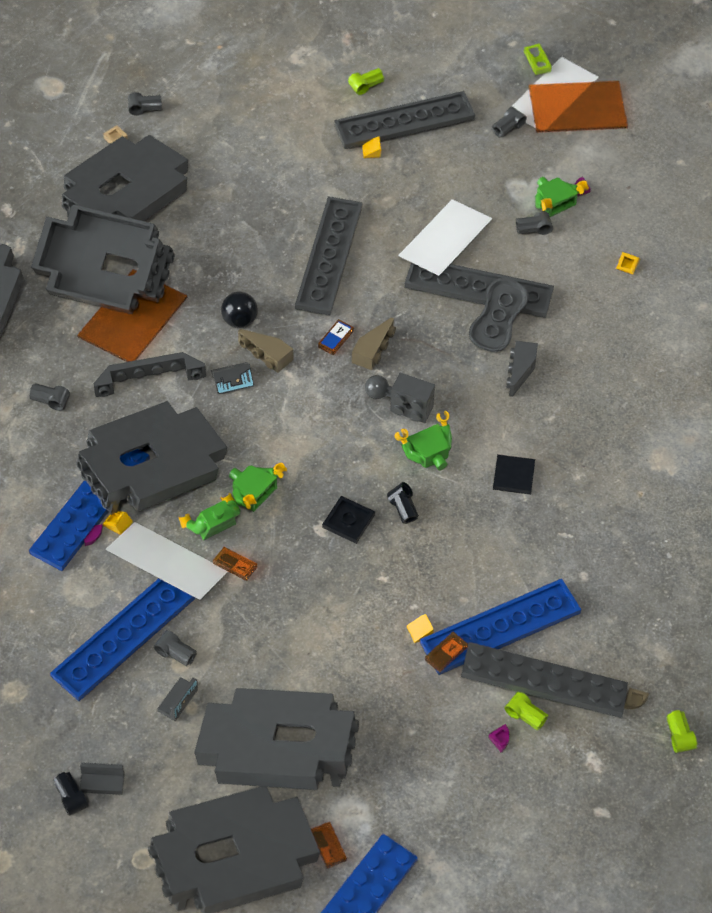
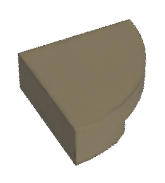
[624,688,649,709]

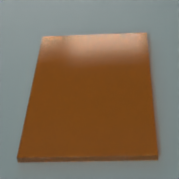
[529,81,628,133]
[77,269,188,362]

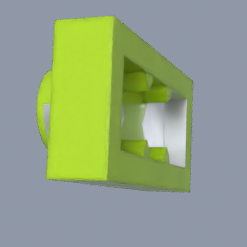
[524,44,552,75]

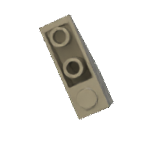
[352,318,396,370]
[238,329,293,373]

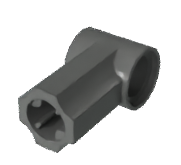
[128,92,162,115]
[492,106,527,137]
[516,211,553,235]
[29,383,70,411]
[153,630,197,667]

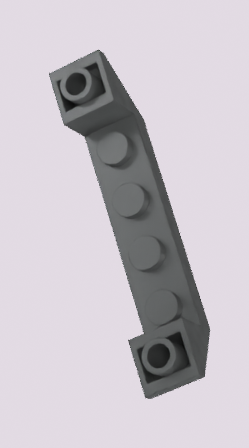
[93,352,206,397]

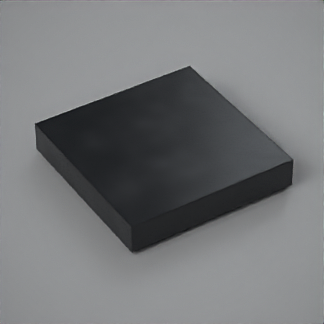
[493,454,535,495]
[322,496,375,544]

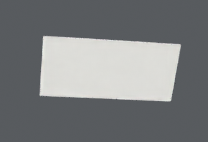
[511,57,598,133]
[398,199,492,276]
[105,522,228,600]

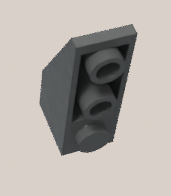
[506,341,538,397]

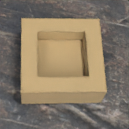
[103,126,128,144]

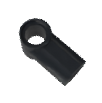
[387,482,419,524]
[53,772,89,816]

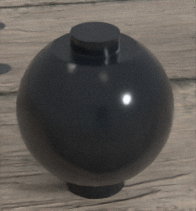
[221,292,258,328]

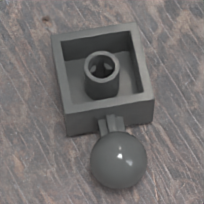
[365,372,435,423]

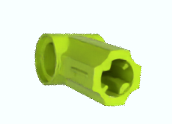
[348,68,384,95]
[504,692,548,731]
[666,710,697,753]

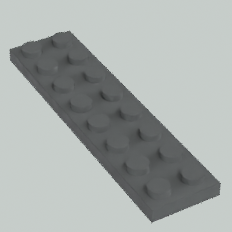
[334,91,475,149]
[295,196,362,316]
[404,262,554,318]
[461,642,628,718]

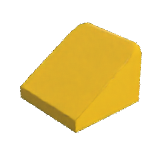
[362,137,381,158]
[616,252,640,275]
[102,511,133,535]
[407,614,434,643]

